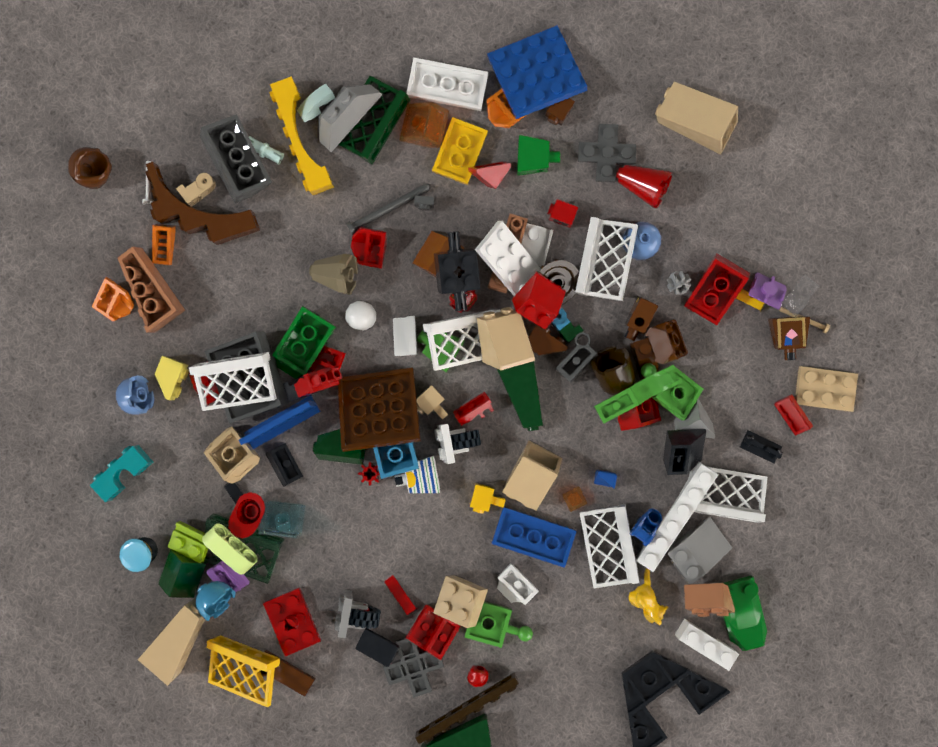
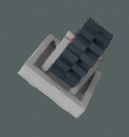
[335,590,381,638]

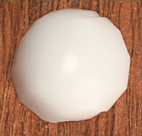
[345,301,376,331]

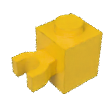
[470,483,505,514]

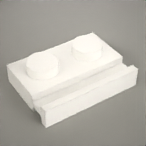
[521,223,553,267]

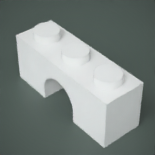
[675,618,739,671]

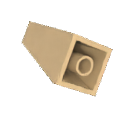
[655,82,738,155]
[138,598,205,686]

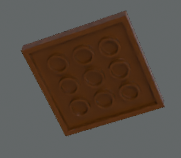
[338,367,421,452]

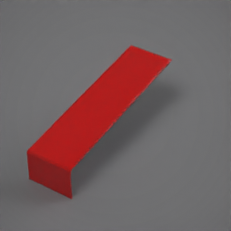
[384,575,418,615]

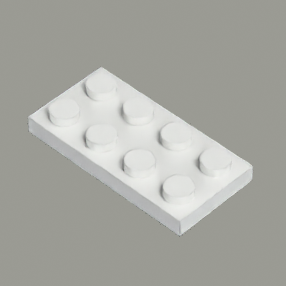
[407,57,488,111]
[475,221,541,296]

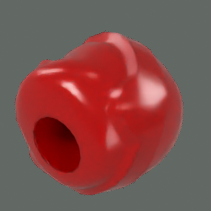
[467,665,488,687]

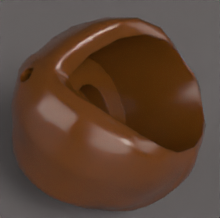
[68,147,112,189]

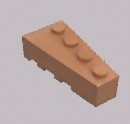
[118,247,186,333]

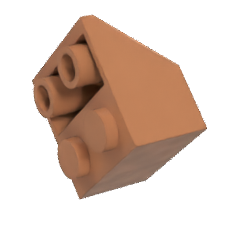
[684,583,735,617]

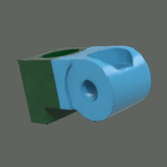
[552,308,584,344]

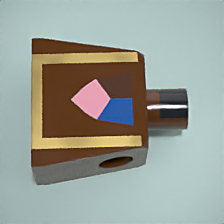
[768,316,810,360]

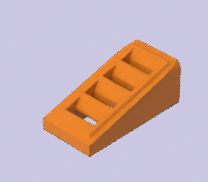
[152,224,176,265]

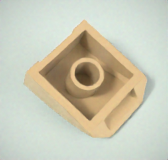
[204,427,260,484]

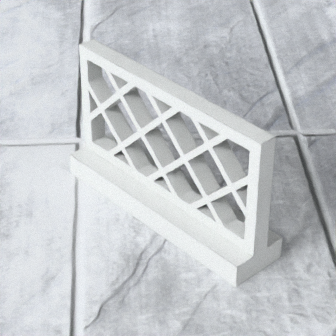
[575,217,638,301]
[423,310,501,371]
[189,352,277,411]
[689,467,767,523]
[580,504,640,588]

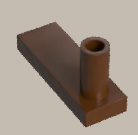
[260,650,315,697]

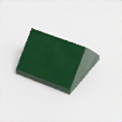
[158,549,207,598]

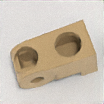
[176,173,216,207]

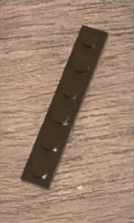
[415,673,519,744]

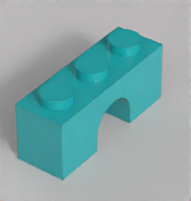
[90,445,153,502]

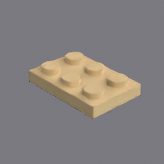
[795,366,858,412]

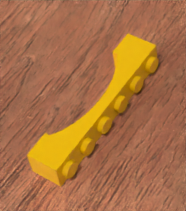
[269,76,334,195]

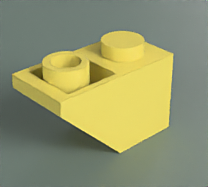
[155,356,189,400]

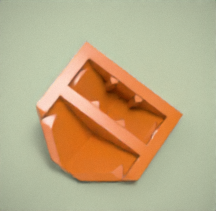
[487,89,525,128]
[92,277,134,321]

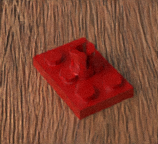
[263,587,321,657]

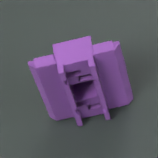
[749,272,787,310]
[206,561,250,592]

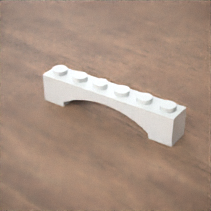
[636,462,718,572]

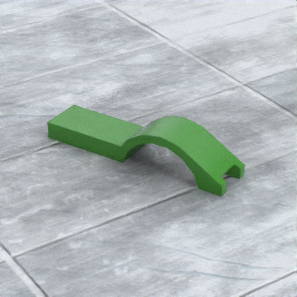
[594,365,682,424]

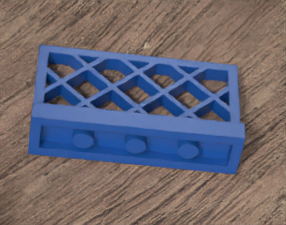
[238,395,321,449]

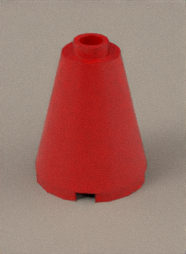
[616,165,672,209]

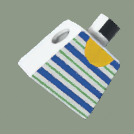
[395,455,440,493]

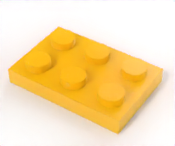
[432,117,488,185]

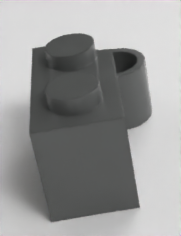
[556,332,597,383]

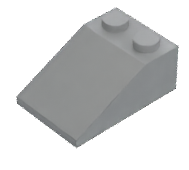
[666,517,732,585]

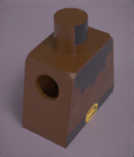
[624,296,658,341]

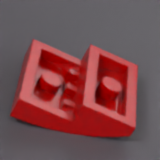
[406,605,461,660]

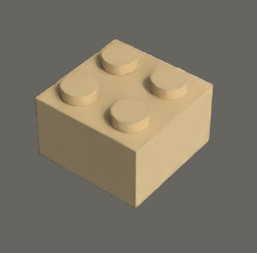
[433,575,488,628]

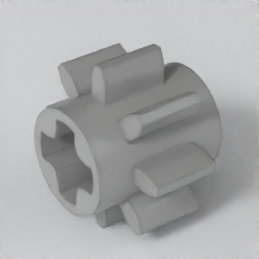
[667,271,691,295]

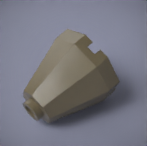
[309,254,358,295]

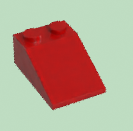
[684,253,750,325]

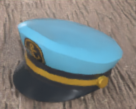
[120,537,158,572]

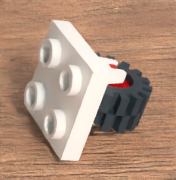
[434,424,481,464]

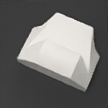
[497,563,539,605]

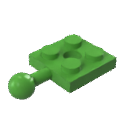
[641,363,703,421]
[465,601,533,648]

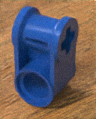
[630,508,662,546]

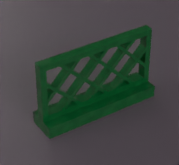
[338,76,410,165]

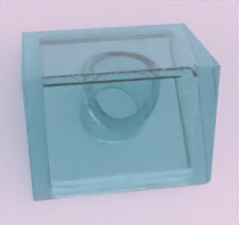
[259,501,306,539]

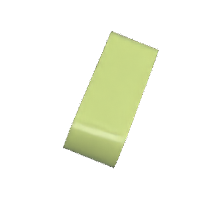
[202,524,258,575]

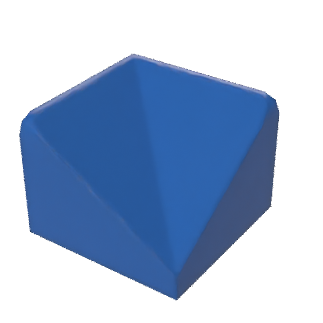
[594,470,617,489]

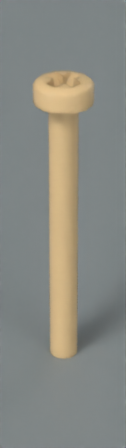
[779,307,830,333]

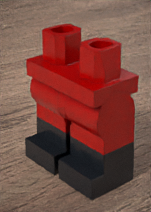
[283,366,342,402]

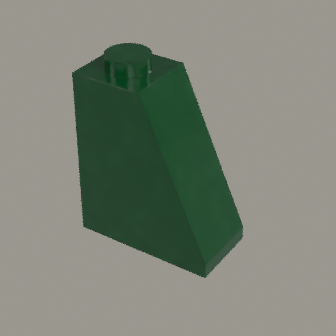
[313,429,366,465]

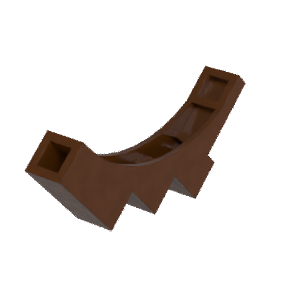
[145,162,260,245]

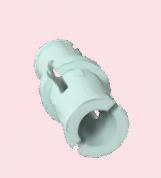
[249,136,284,165]

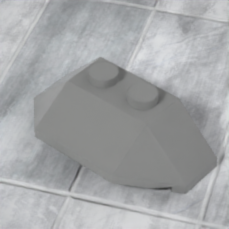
[318,84,382,152]

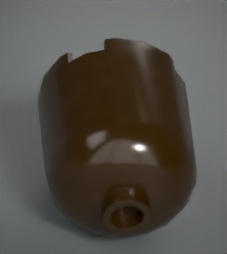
[591,346,635,395]

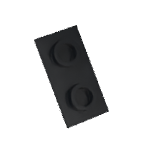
[740,430,783,464]

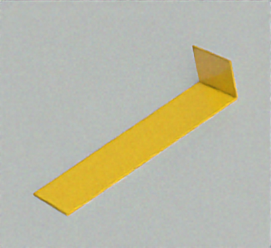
[736,289,765,312]

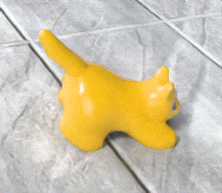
[629,568,669,625]

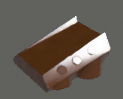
[645,319,688,364]

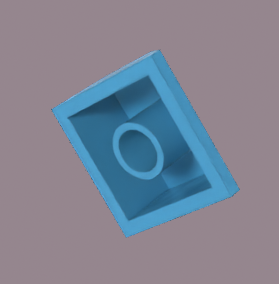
[373,442,419,479]

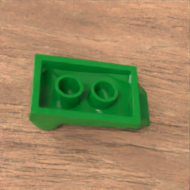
[272,306,336,379]
[723,575,767,651]

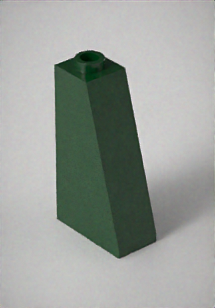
[496,361,543,431]
[421,714,492,747]

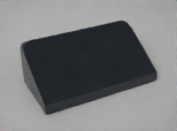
[266,443,303,487]
[355,628,399,667]

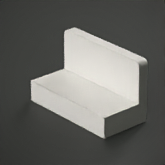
[393,316,417,356]

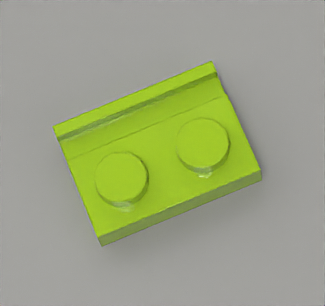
[168,521,208,563]

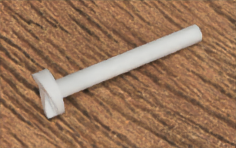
[142,161,154,205]

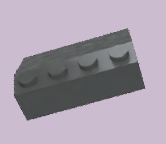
[205,332,290,424]

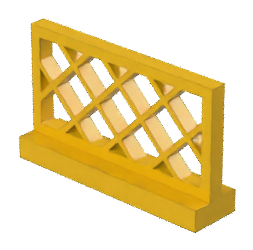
[207,635,280,707]

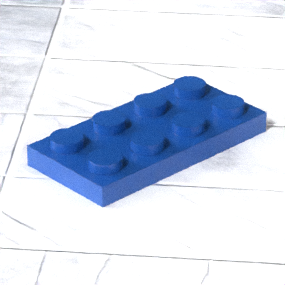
[492,507,577,568]

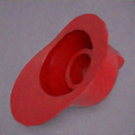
[228,492,265,538]

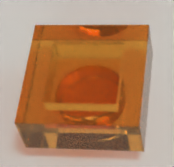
[562,486,588,512]

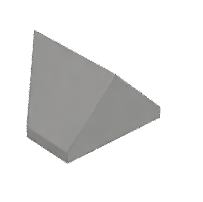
[674,399,715,439]

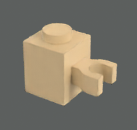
[417,385,448,420]

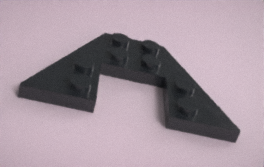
[621,650,730,747]

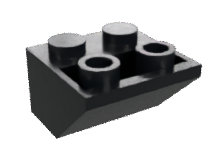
[663,429,706,475]

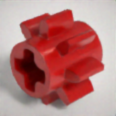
[358,461,380,486]

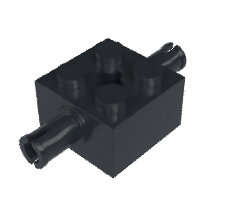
[434,231,480,311]

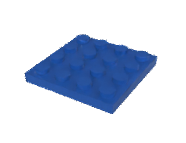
[487,25,587,119]

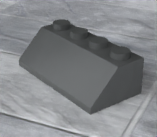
[200,114,272,204]

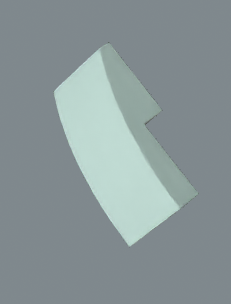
[297,84,335,122]

